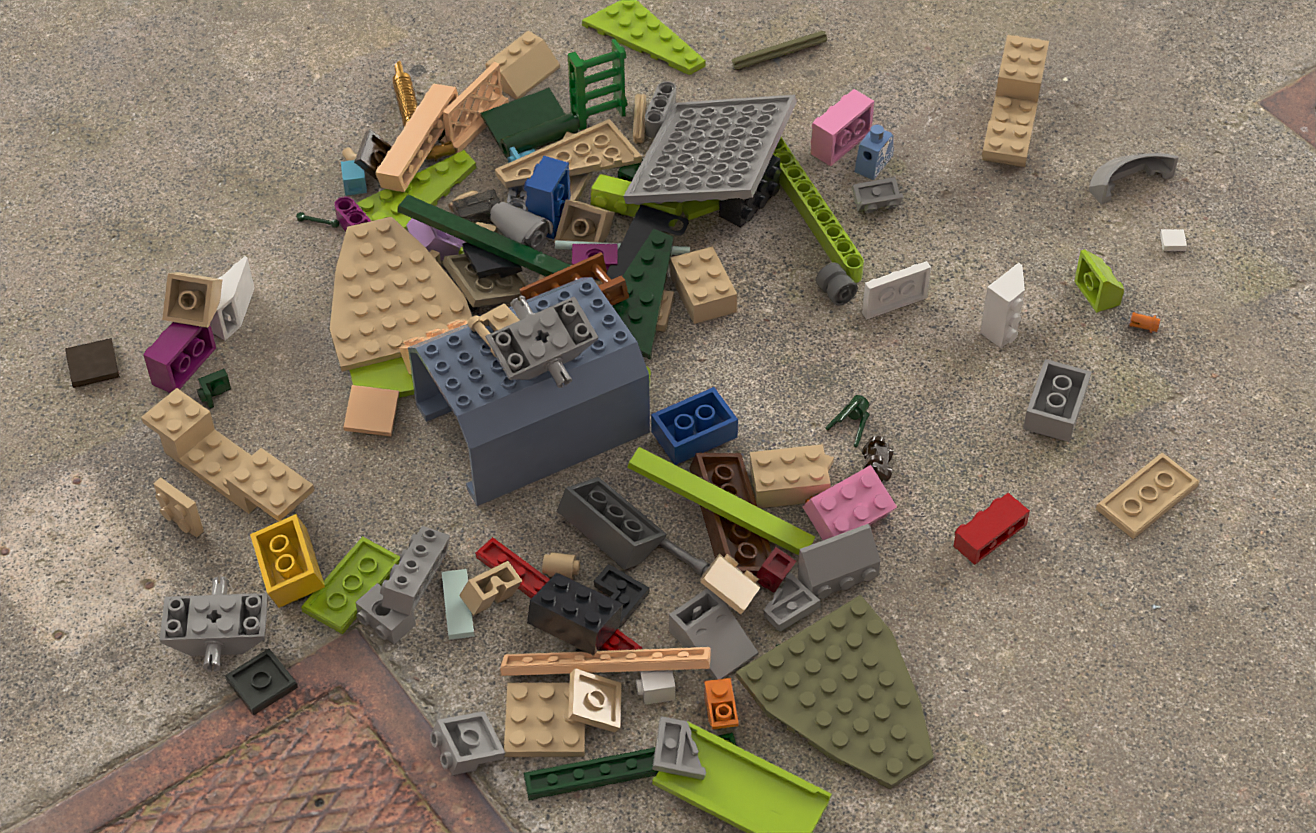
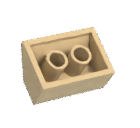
[485,31,560,99]

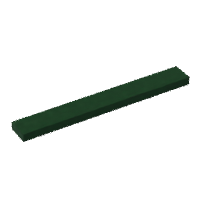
[397,195,571,277]
[523,732,737,801]

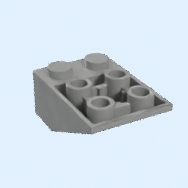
[669,588,758,680]

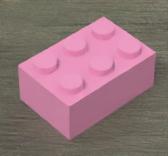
[811,89,874,166]
[803,465,897,540]

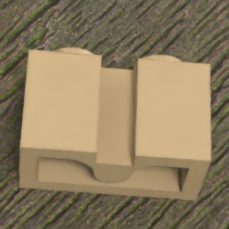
[459,561,522,616]

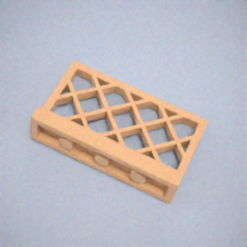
[440,62,509,154]

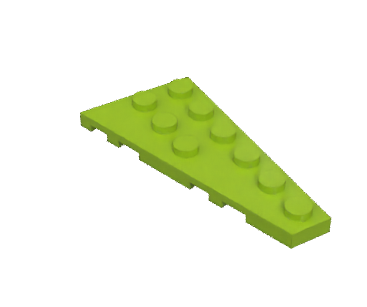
[582,0,706,75]
[356,150,476,229]

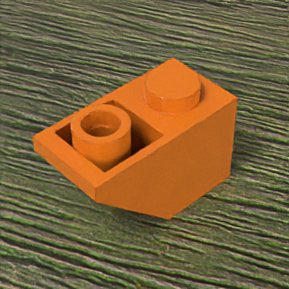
[704,678,739,729]

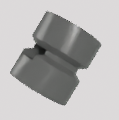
[815,263,858,306]

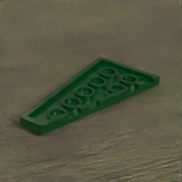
[612,229,674,360]

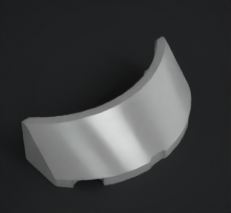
[1089,153,1178,204]

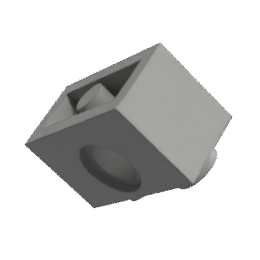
[355,583,416,644]

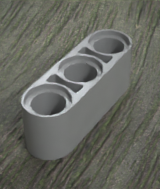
[645,81,676,138]

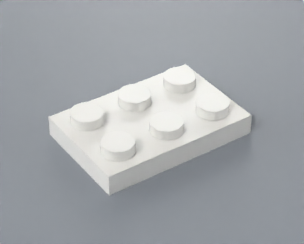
[862,261,931,320]

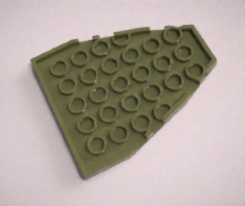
[736,595,934,790]

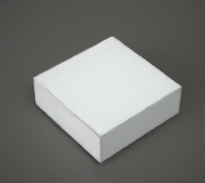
[1160,229,1187,251]

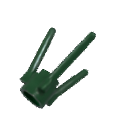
[825,395,870,448]

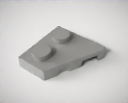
[764,572,821,632]
[652,716,706,780]

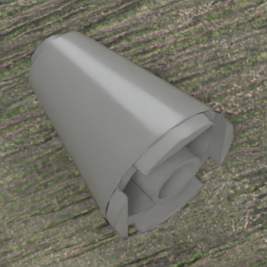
[490,202,553,251]

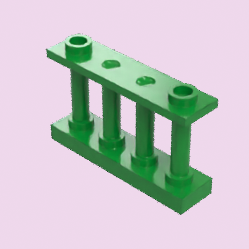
[567,39,628,131]

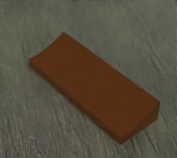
[689,453,772,576]

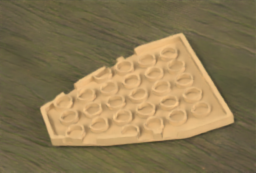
[330,217,472,372]

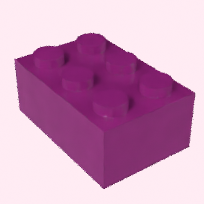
[143,322,216,393]

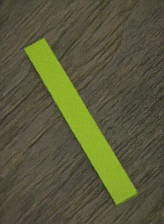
[627,447,815,555]

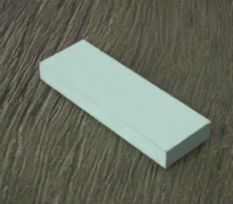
[442,569,474,640]

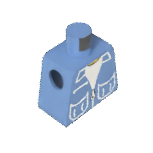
[855,125,894,180]

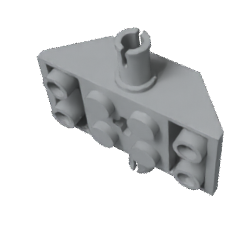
[485,296,599,388]
[160,576,268,672]

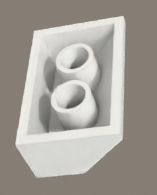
[980,263,1025,348]

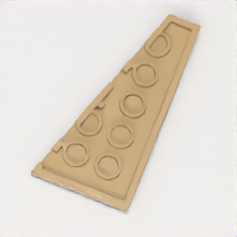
[495,119,642,188]

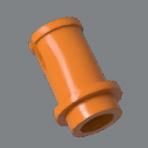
[1129,312,1161,333]

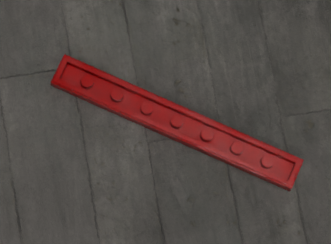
[475,537,642,651]

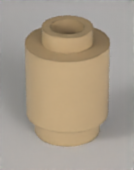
[542,552,580,580]

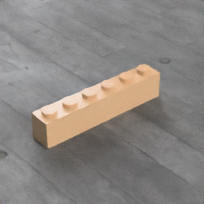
[376,83,459,192]

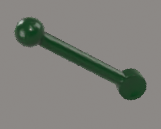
[296,212,340,228]

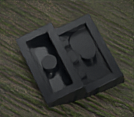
[462,242,522,279]

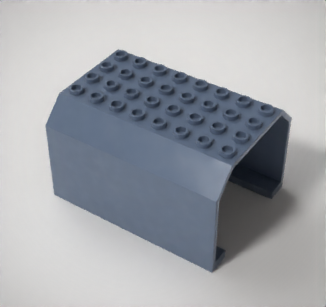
[408,277,650,506]

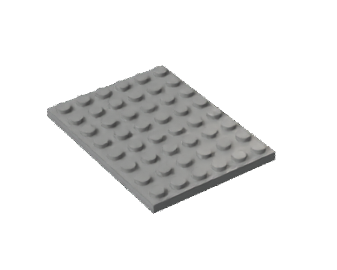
[624,95,797,205]

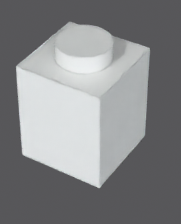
[636,670,675,705]

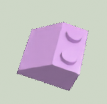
[406,219,465,261]

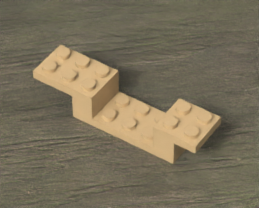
[982,35,1049,167]
[141,388,315,521]

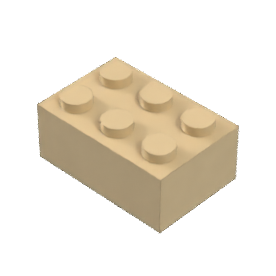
[670,246,737,324]
[750,444,831,508]

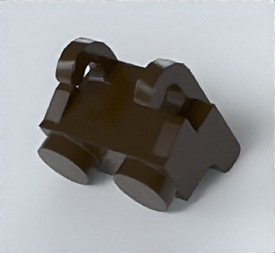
[862,436,894,482]

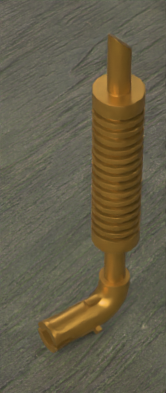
[392,61,456,161]

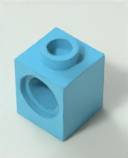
[341,160,367,196]

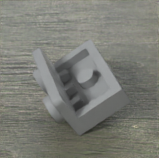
[852,177,904,213]

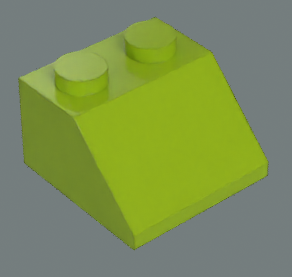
[1074,249,1124,313]

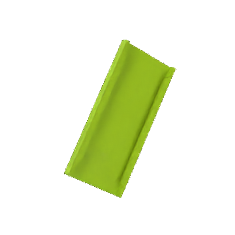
[652,721,832,833]

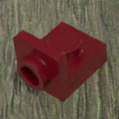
[756,547,797,593]

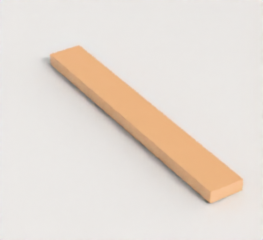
[500,647,711,676]

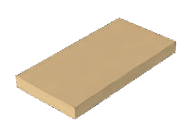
[1096,453,1200,539]

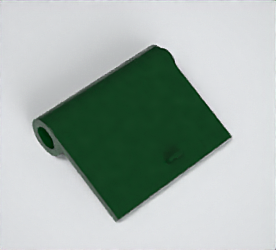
[481,87,580,159]

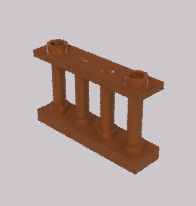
[519,252,629,305]

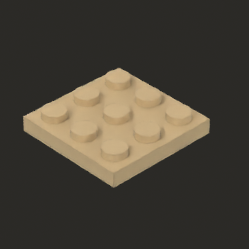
[504,683,585,757]

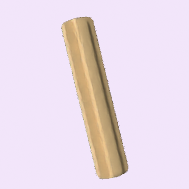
[633,94,646,144]

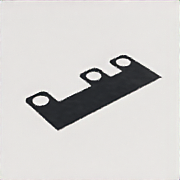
[601,204,689,284]

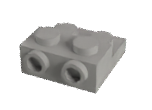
[430,711,505,775]

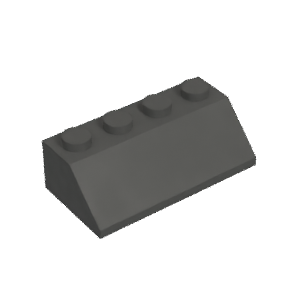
[557,477,667,570]

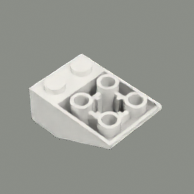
[210,256,254,340]

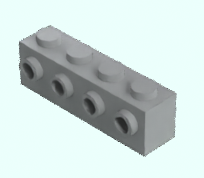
[380,526,450,616]

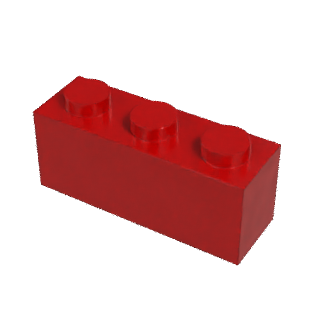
[953,493,1030,565]

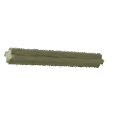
[732,31,828,70]

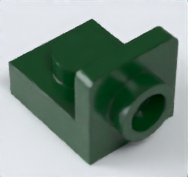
[197,369,231,409]

